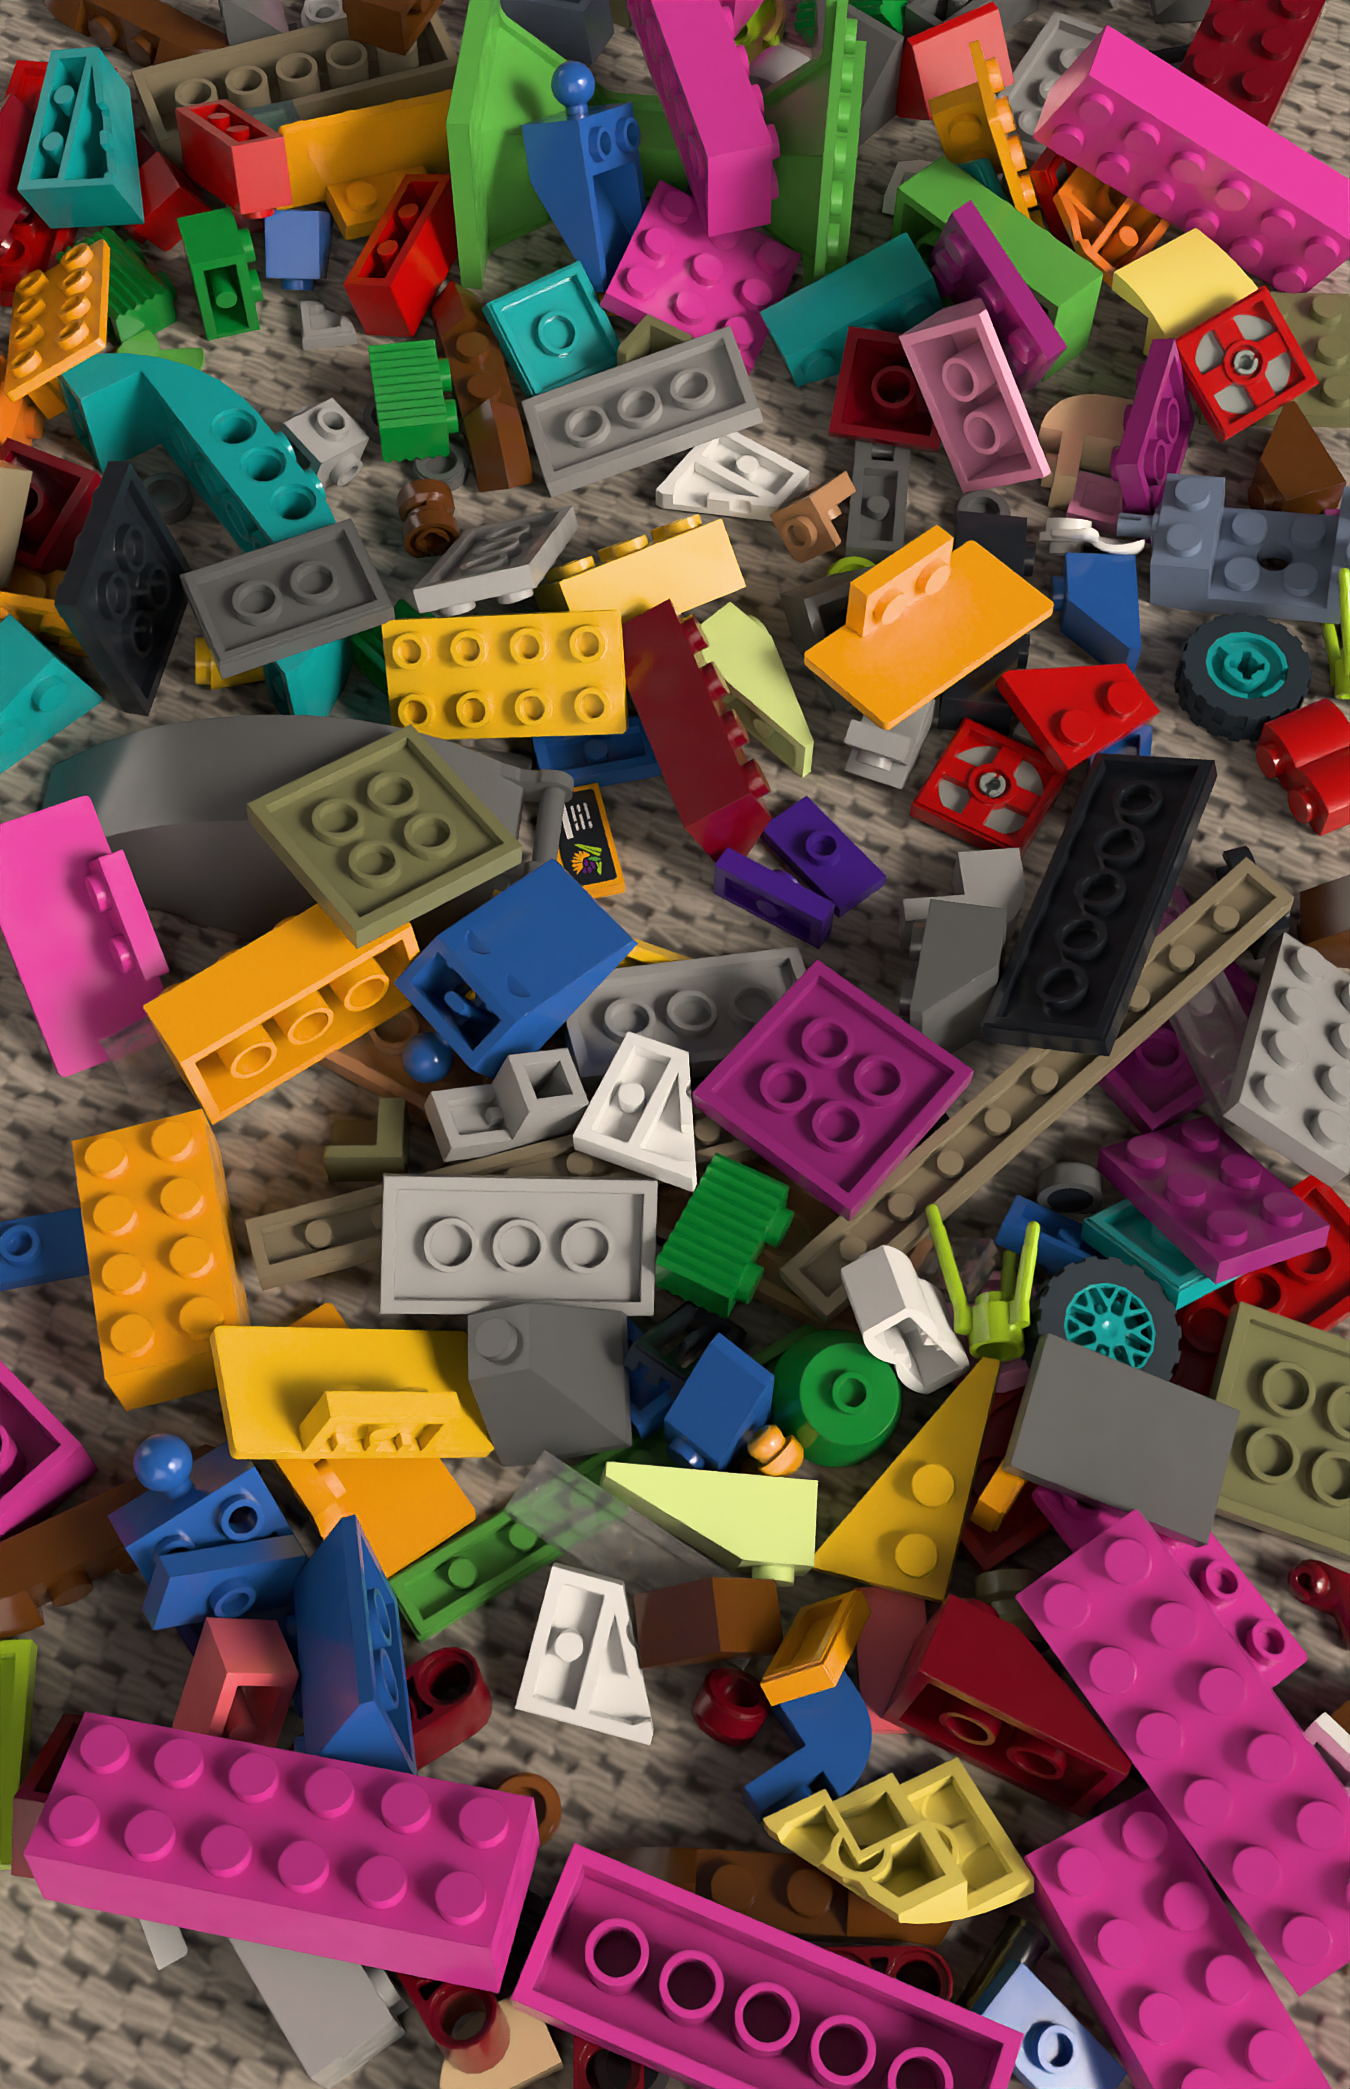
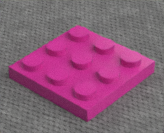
[600,180,802,376]

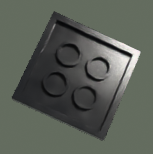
[54,461,192,717]

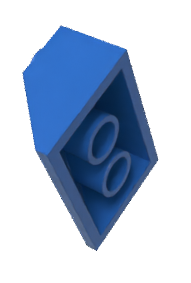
[285,1514,417,1775]

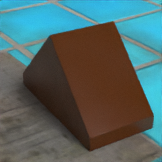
[632,1577,783,1670]

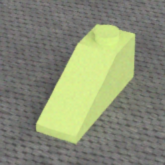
[700,602,814,778]
[600,1462,818,1587]

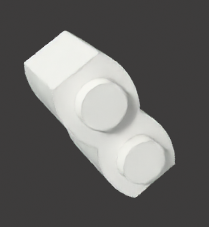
[841,1245,970,1395]

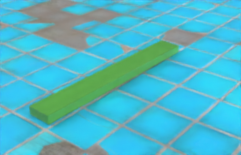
[387,1324,819,1644]

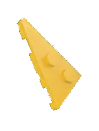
[812,1356,1001,1604]

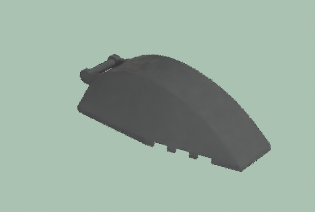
[42,715,574,953]

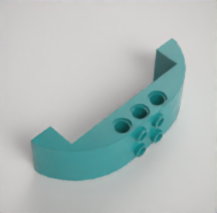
[57,353,354,717]

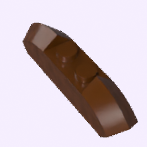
[42,0,228,68]
[429,280,534,492]
[0,1444,262,1639]
[600,1847,954,1948]

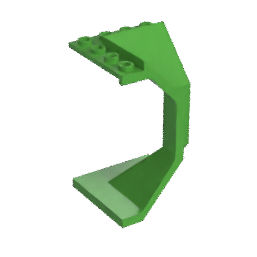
[446,0,867,289]

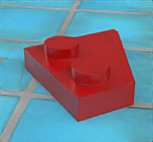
[995,663,1160,778]

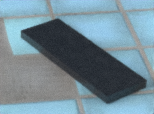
[980,753,1218,1057]

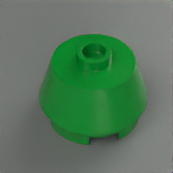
[771,1329,903,1468]

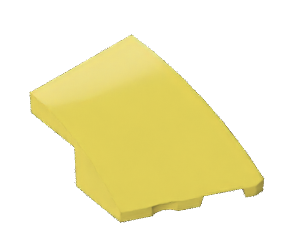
[1112,228,1258,356]
[763,1757,1034,1924]

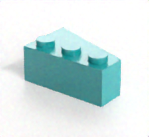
[17,47,145,229]
[760,232,943,387]
[0,613,105,774]

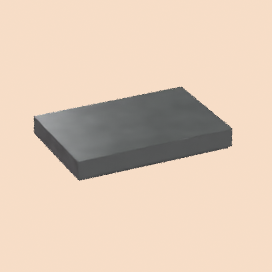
[179,518,396,679]
[1001,1333,1240,1548]

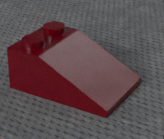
[882,1594,1132,1817]

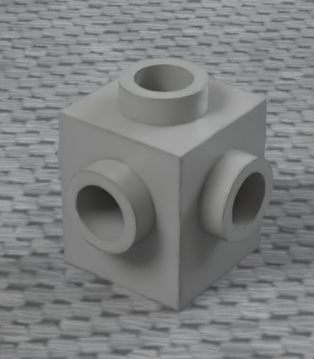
[281,397,370,489]

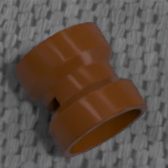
[397,479,460,558]

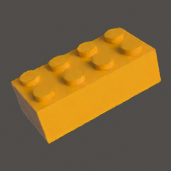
[143,903,421,1125]
[71,1109,251,1411]

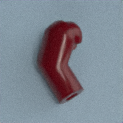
[1287,1559,1350,1651]

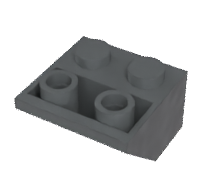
[899,899,1008,1054]

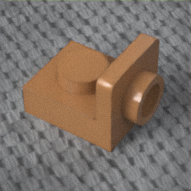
[770,471,856,563]

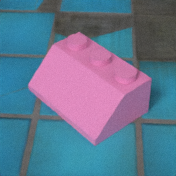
[899,298,1051,494]

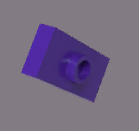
[760,796,886,918]
[713,847,835,949]

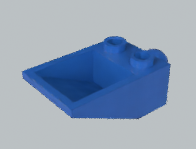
[521,61,647,292]
[394,858,638,1084]
[108,1433,309,1669]

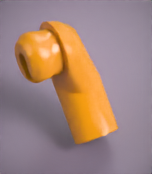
[741,1425,804,1478]

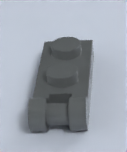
[845,440,911,564]

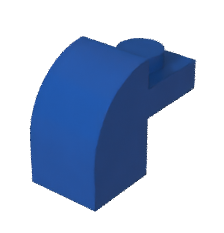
[742,1670,872,1824]

